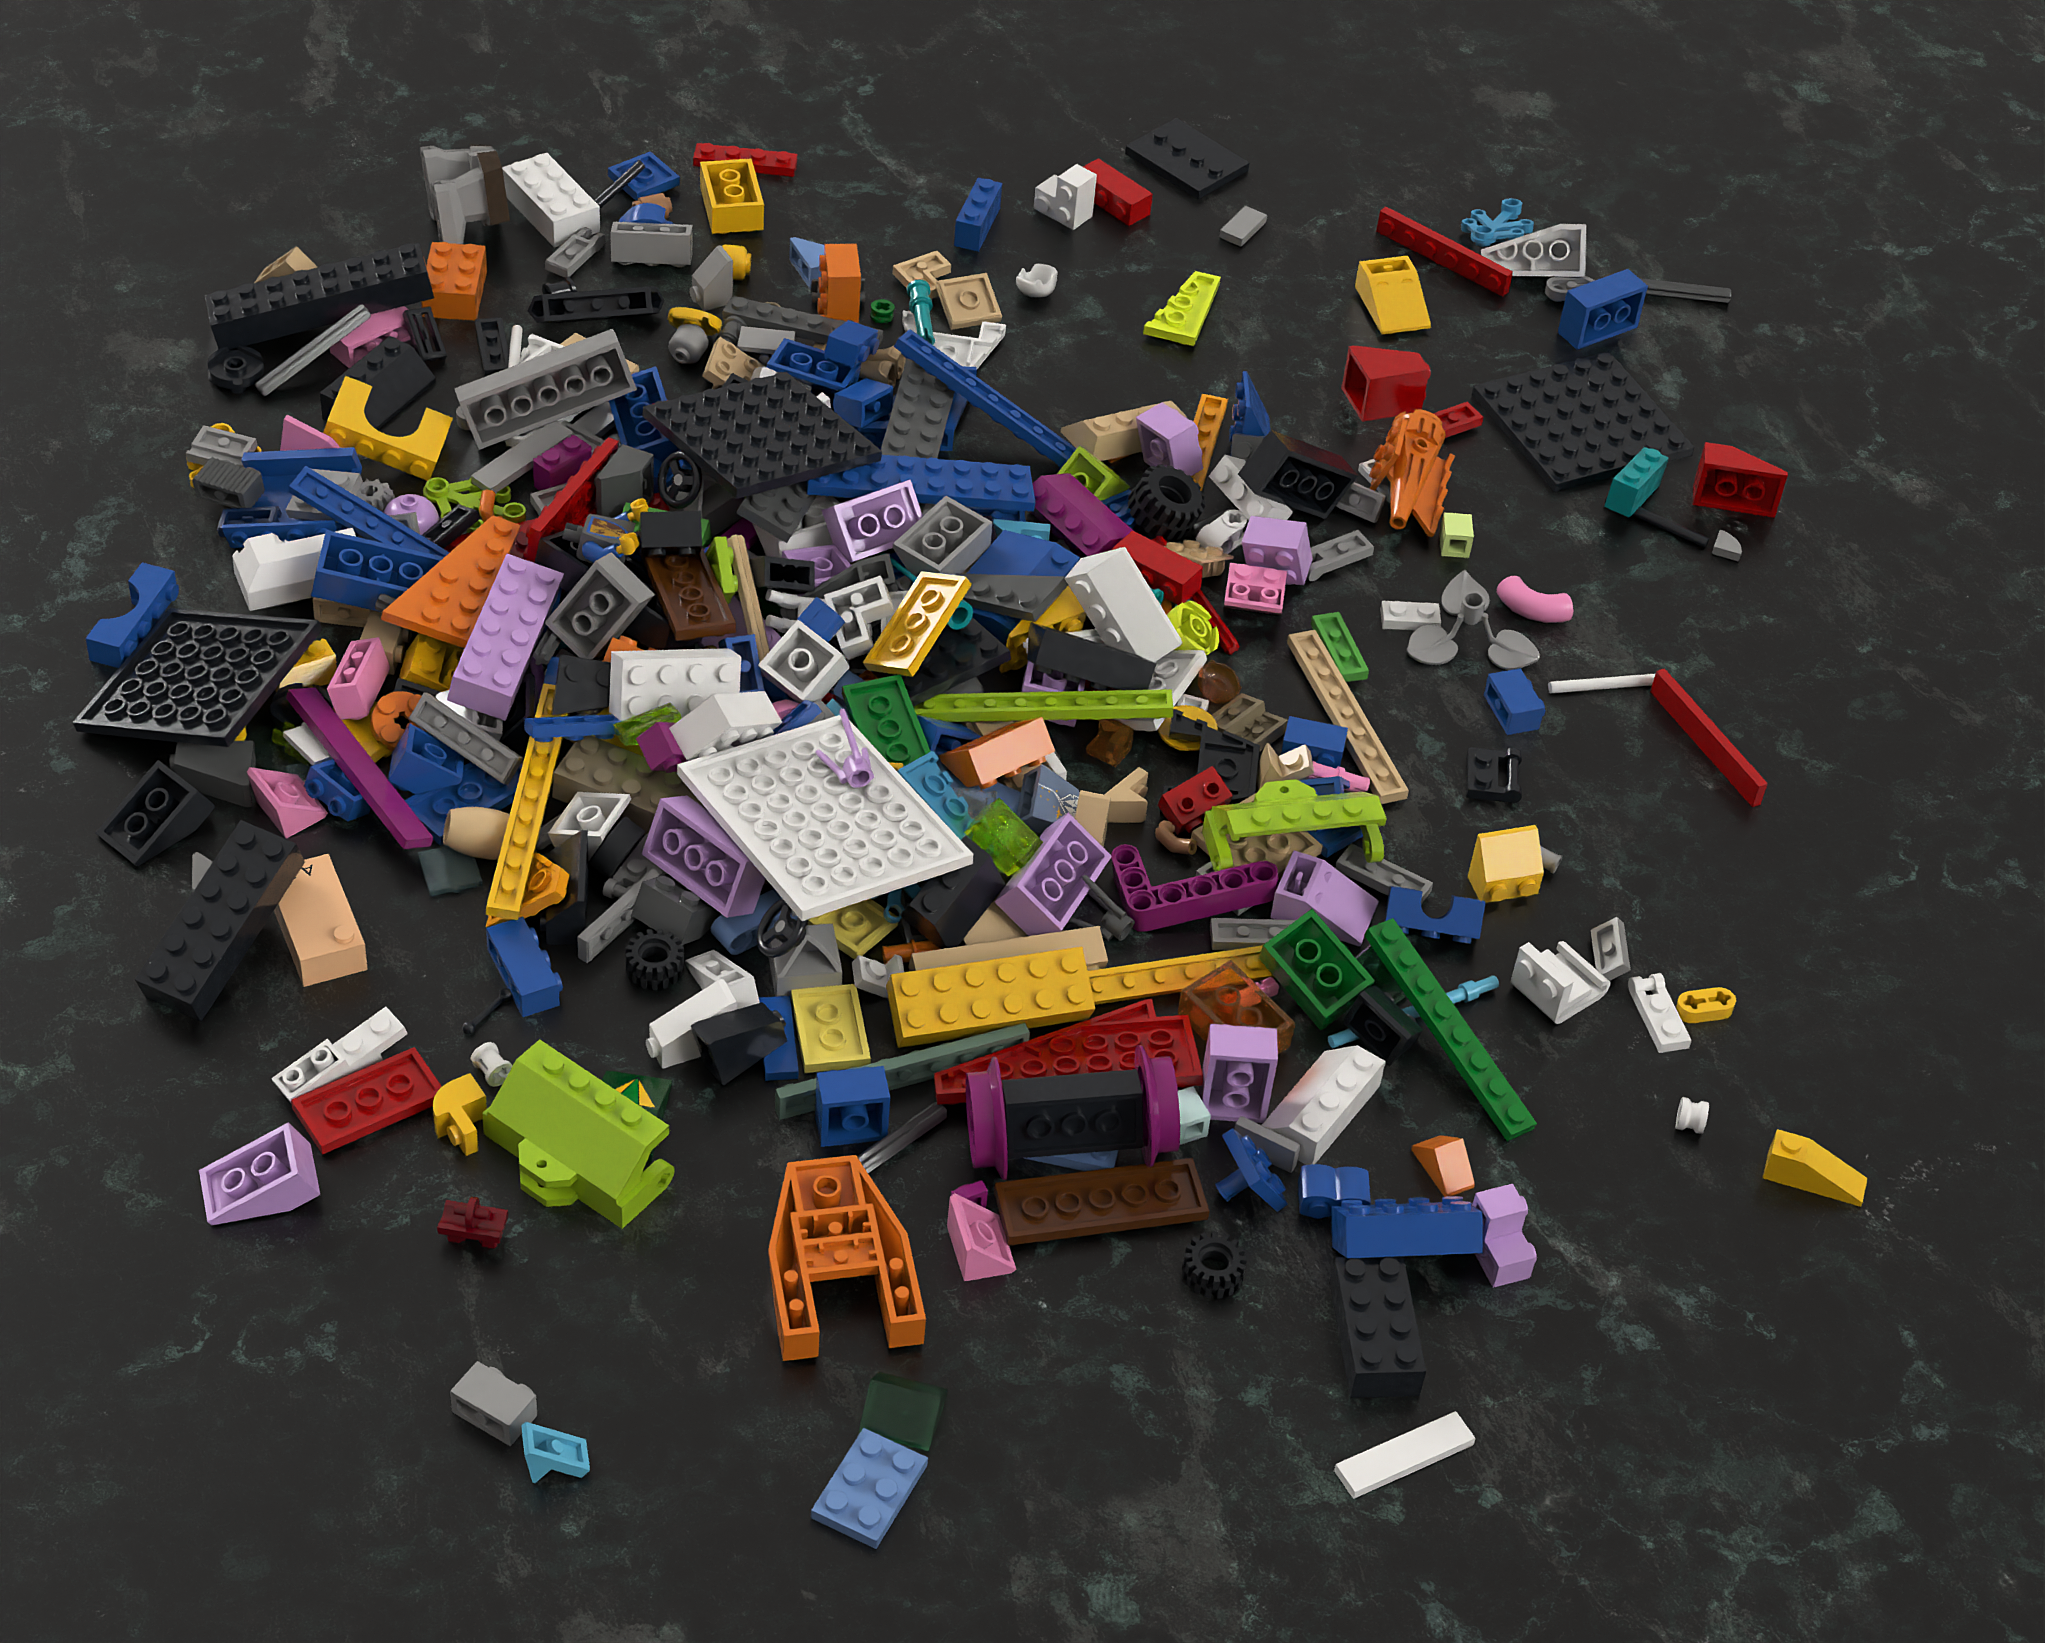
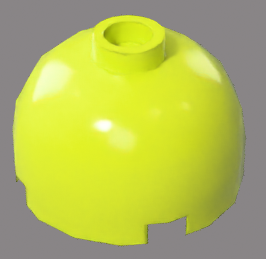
[1167,601,1219,656]

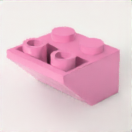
[1224,563,1287,615]

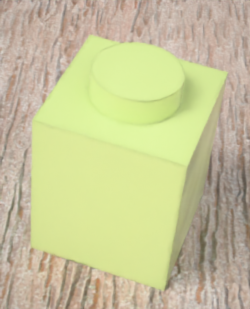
[1439,512,1474,558]

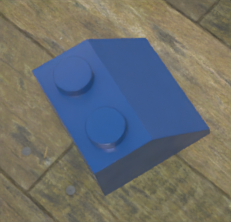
[388,724,465,794]

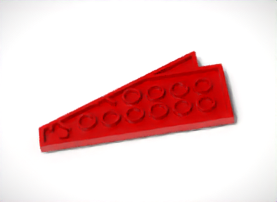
[934,999,1203,1105]

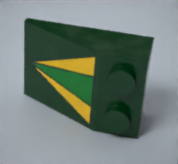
[602,1070,672,1162]

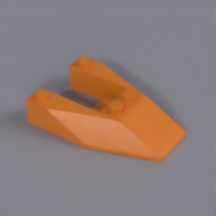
[768,1155,926,1361]

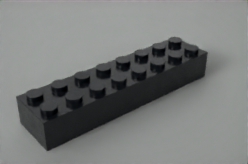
[205,242,434,350]

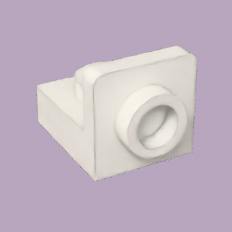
[852,955,905,998]

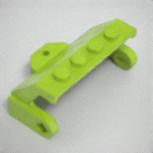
[1202,779,1387,872]
[482,1039,675,1229]

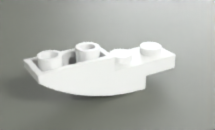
[271,1007,408,1102]

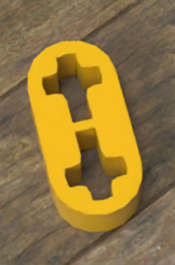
[1676,987,1736,1023]

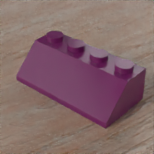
[1029,473,1132,558]

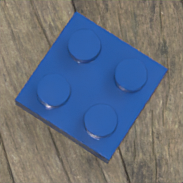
[608,152,680,201]

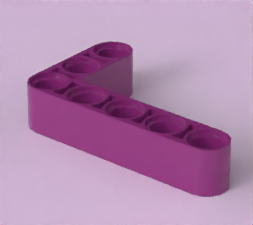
[1111,844,1278,932]

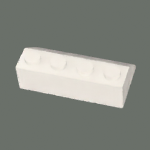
[1064,547,1183,662]
[1262,1045,1386,1165]

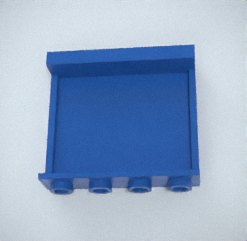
[222,447,362,548]

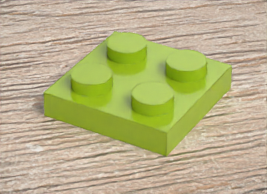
[705,536,738,604]

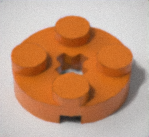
[370,691,427,752]

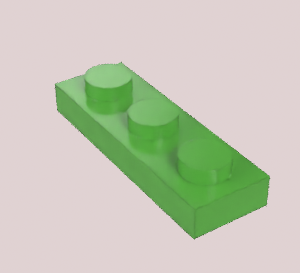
[1311,612,1369,682]

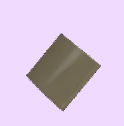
[1212,693,1288,752]

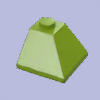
[1057,445,1130,501]

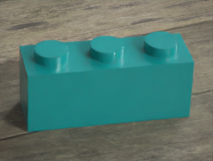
[1604,447,1669,517]

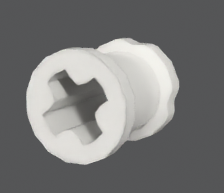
[470,1042,512,1087]

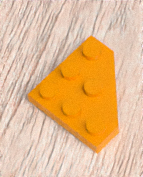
[486,852,569,928]

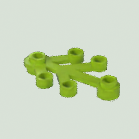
[423,477,526,533]

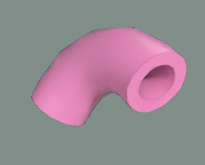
[1497,576,1574,623]

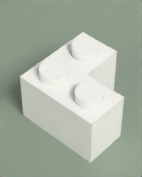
[1034,164,1097,230]
[824,575,895,660]

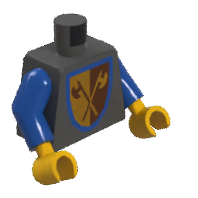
[562,498,649,564]

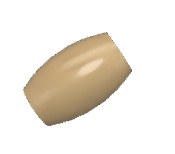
[443,807,510,860]

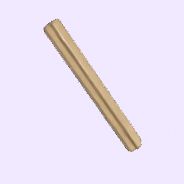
[727,534,770,662]

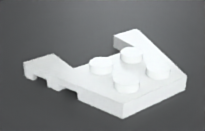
[902,310,1006,369]

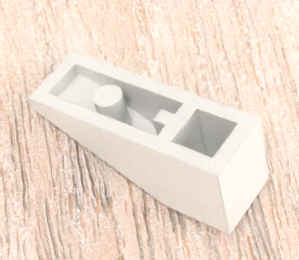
[685,950,760,1009]

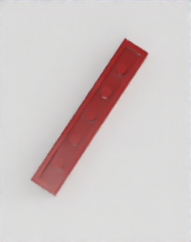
[1650,668,1768,807]

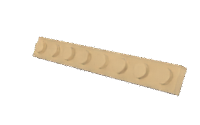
[1287,630,1409,804]

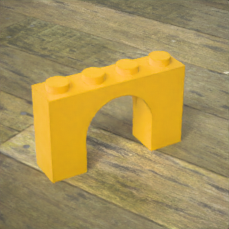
[323,376,453,481]

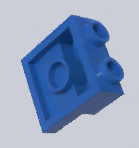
[304,759,397,822]

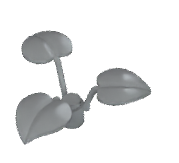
[1406,570,1540,670]

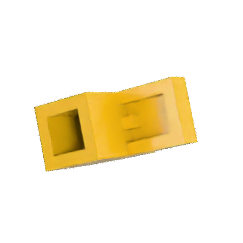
[433,1073,487,1156]

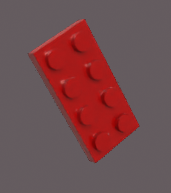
[291,1047,442,1155]

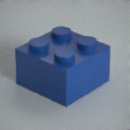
[815,1066,890,1147]

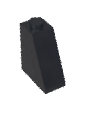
[691,1002,787,1085]

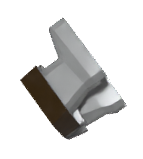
[420,143,510,244]

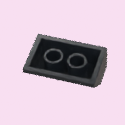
[540,830,589,945]
[899,835,1006,949]

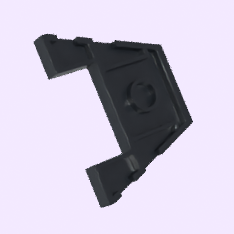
[1160,709,1260,815]

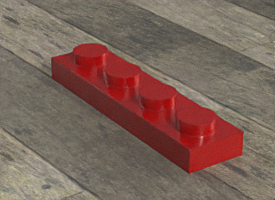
[693,143,798,177]

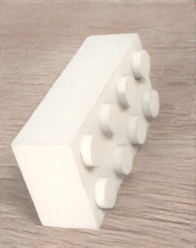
[502,153,600,248]
[609,648,741,721]

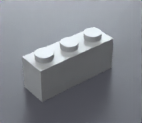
[610,222,693,267]

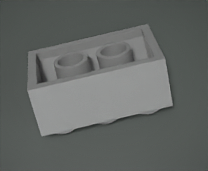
[893,496,992,577]

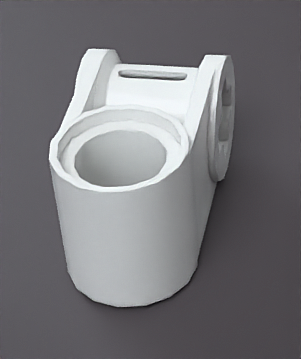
[1196,509,1247,554]

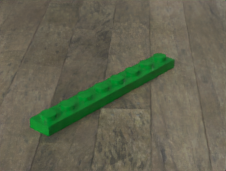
[1364,918,1537,1141]

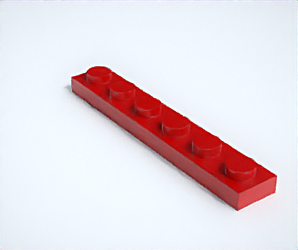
[1376,206,1513,297]

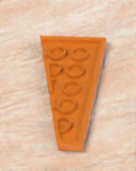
[381,515,521,649]

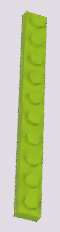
[913,689,1173,722]

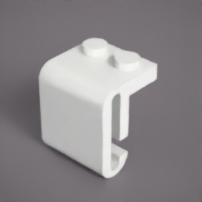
[1511,941,1610,1024]

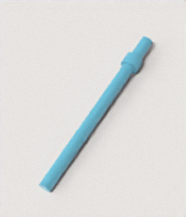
[1328,975,1499,1048]

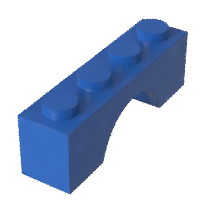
[86,562,179,668]

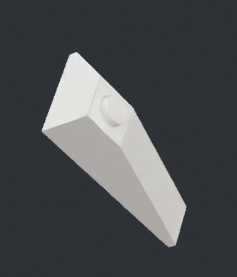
[1481,224,1586,277]

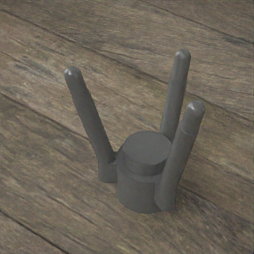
[1068,875,1135,941]

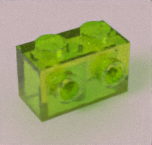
[964,798,1043,876]

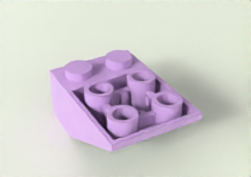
[1270,850,1379,947]

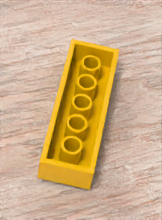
[886,946,1096,1048]

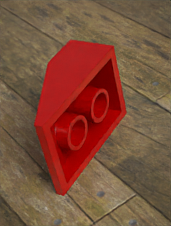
[1693,442,1788,518]

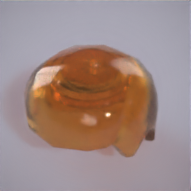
[1198,660,1242,704]

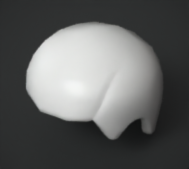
[1016,264,1058,297]

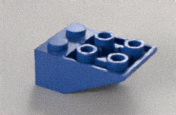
[1229,371,1270,450]

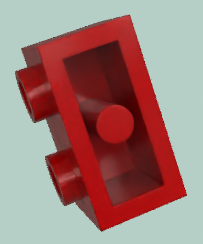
[1158,766,1233,835]

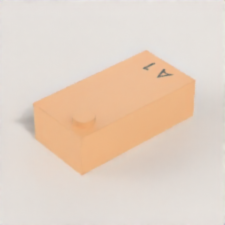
[274,854,368,987]

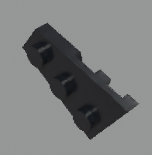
[551,654,611,716]

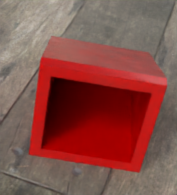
[1341,345,1431,422]

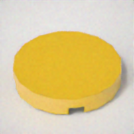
[667,307,722,336]

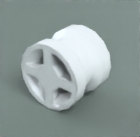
[1675,1097,1709,1134]

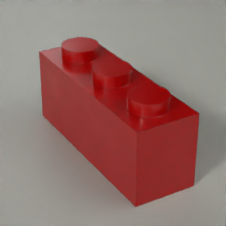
[1083,158,1153,226]
[1112,530,1203,605]

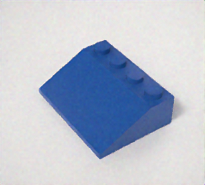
[966,530,1080,646]

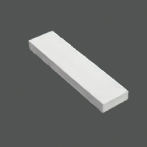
[1334,1411,1476,1499]

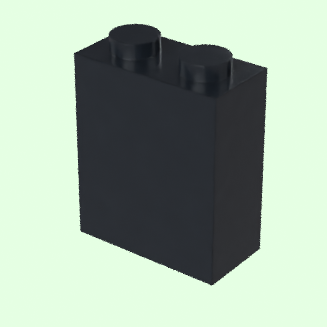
[731,556,815,598]

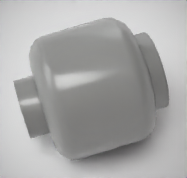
[668,324,708,365]

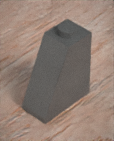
[170,741,256,807]

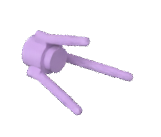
[816,709,874,788]

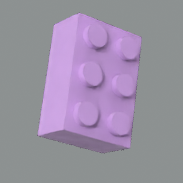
[1199,1024,1278,1123]

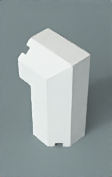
[232,528,356,611]

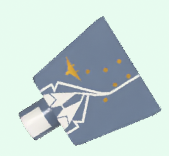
[1015,765,1080,834]

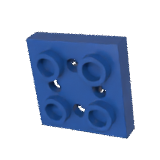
[1215,1128,1288,1212]

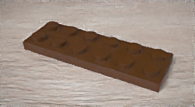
[634,531,736,641]
[994,1158,1209,1246]

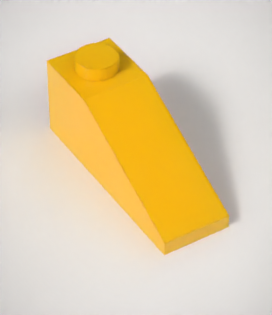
[1763,1129,1867,1207]

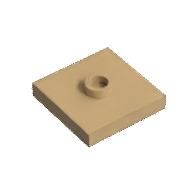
[936,273,1002,330]

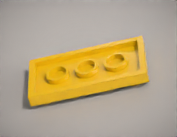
[863,572,972,677]

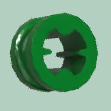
[870,299,895,323]

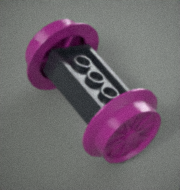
[965,1045,1180,1180]

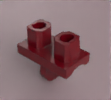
[437,1196,508,1249]

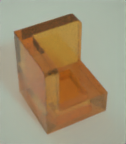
[1086,719,1134,767]

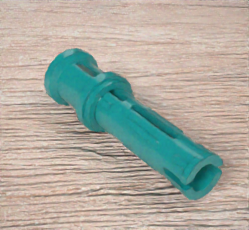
[906,280,935,345]

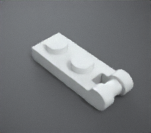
[1628,973,1691,1053]

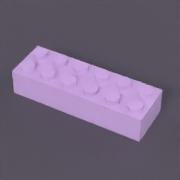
[447,554,564,721]

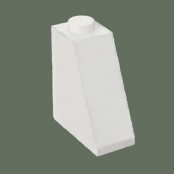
[646,979,737,1069]

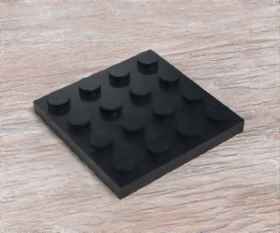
[856,617,1011,706]

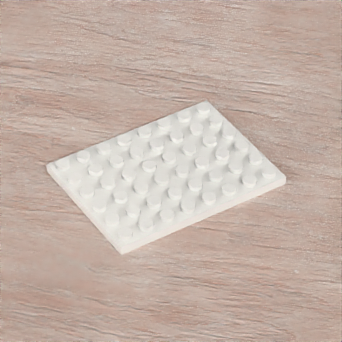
[677,715,973,921]

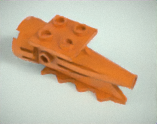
[1369,409,1455,537]

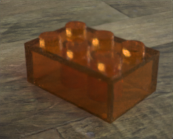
[1178,960,1296,1054]

